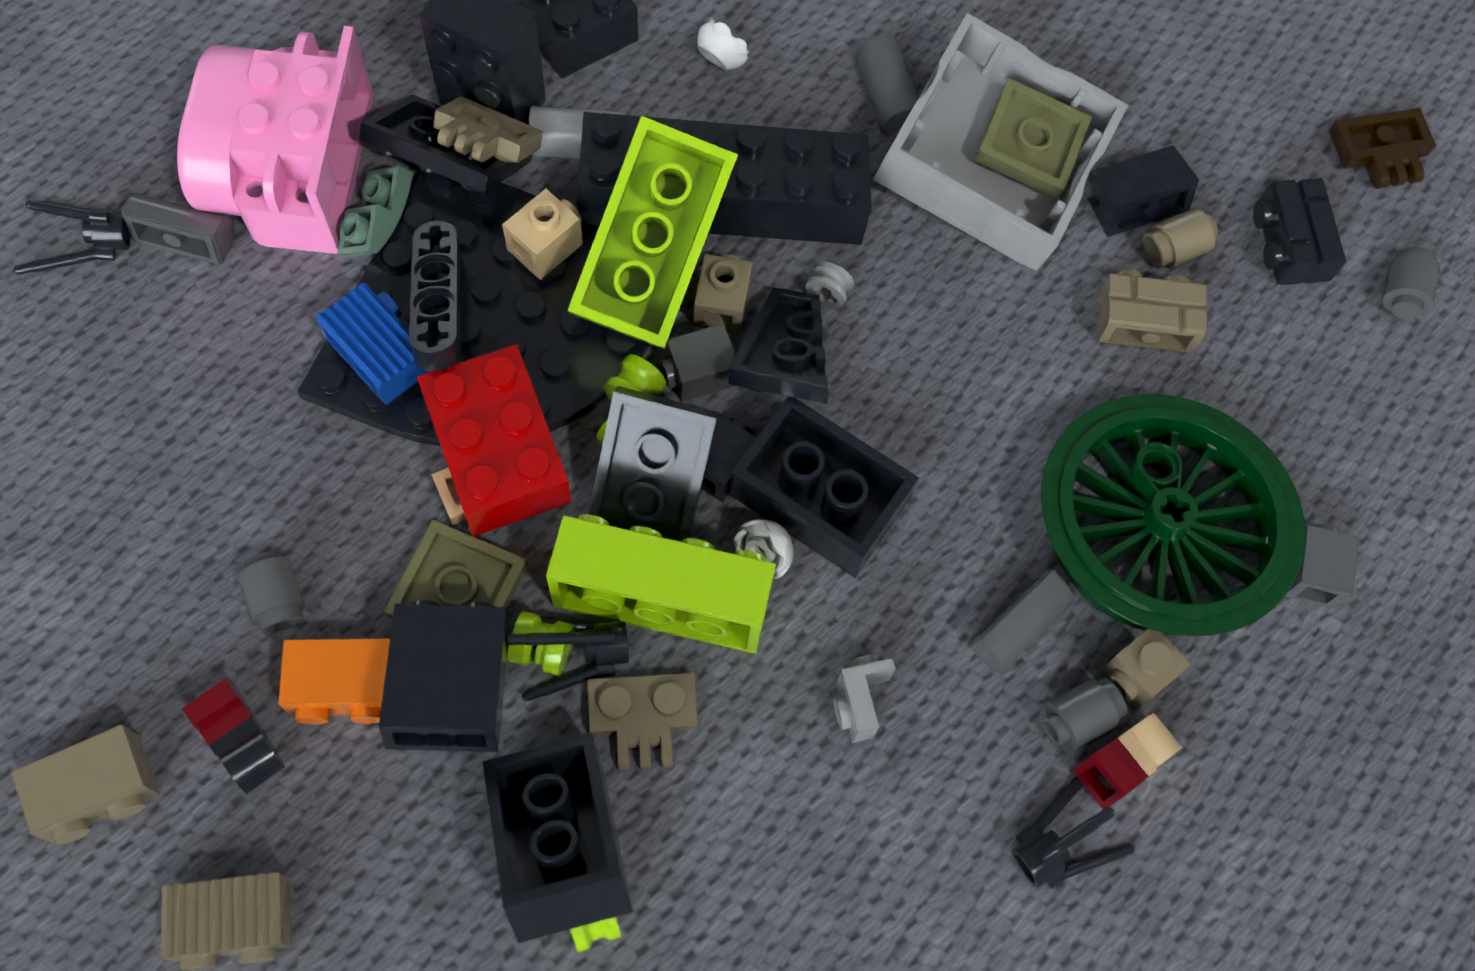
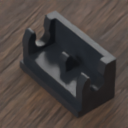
[1087,145,1199,237]

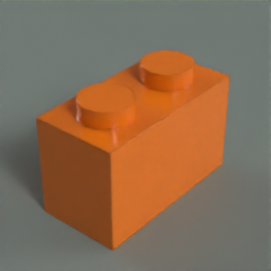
[278,639,390,725]

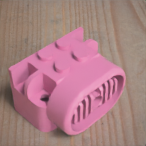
[177,26,374,254]

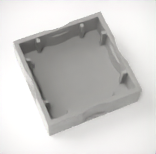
[873,13,1128,271]

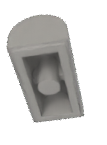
[529,106,625,159]

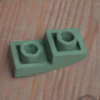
[337,166,413,258]

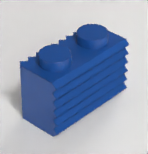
[316,283,433,405]

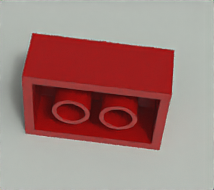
[417,344,572,537]

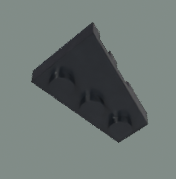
[729,287,828,404]

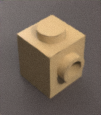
[502,189,583,280]

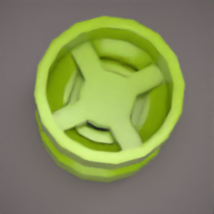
[507,611,575,676]

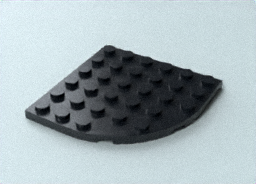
[297,170,650,447]

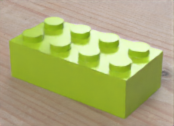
[567,116,738,349]
[546,514,776,654]

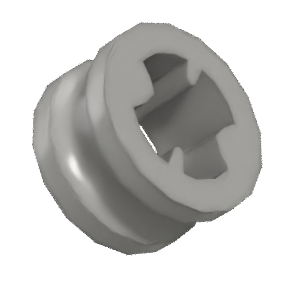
[805,262,854,308]

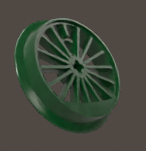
[1041,394,1306,636]

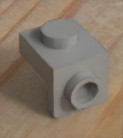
[834,655,896,743]

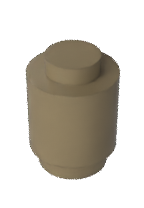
[1142,208,1218,268]

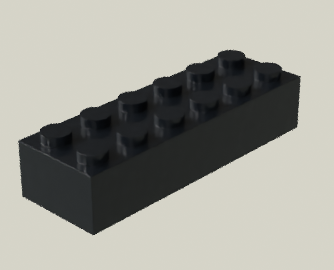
[577,112,872,245]

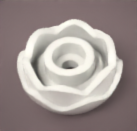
[697,18,749,71]
[733,519,794,579]

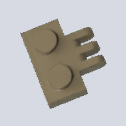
[433,96,543,163]
[587,673,698,771]

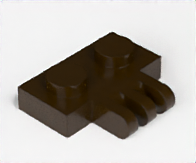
[1328,108,1436,189]

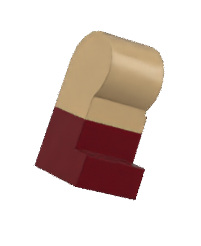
[1073,713,1182,810]

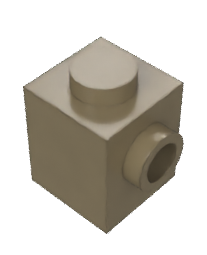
[693,254,753,334]
[1100,629,1191,711]

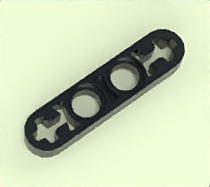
[409,221,461,372]

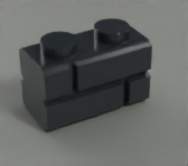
[1253,178,1346,285]

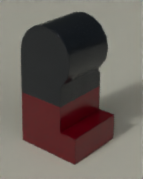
[182,679,285,794]

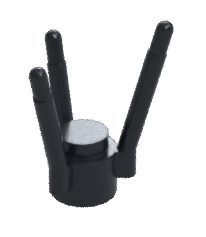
[13,200,131,275]
[505,616,629,701]
[1012,776,1135,889]

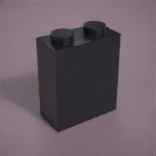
[379,600,509,752]

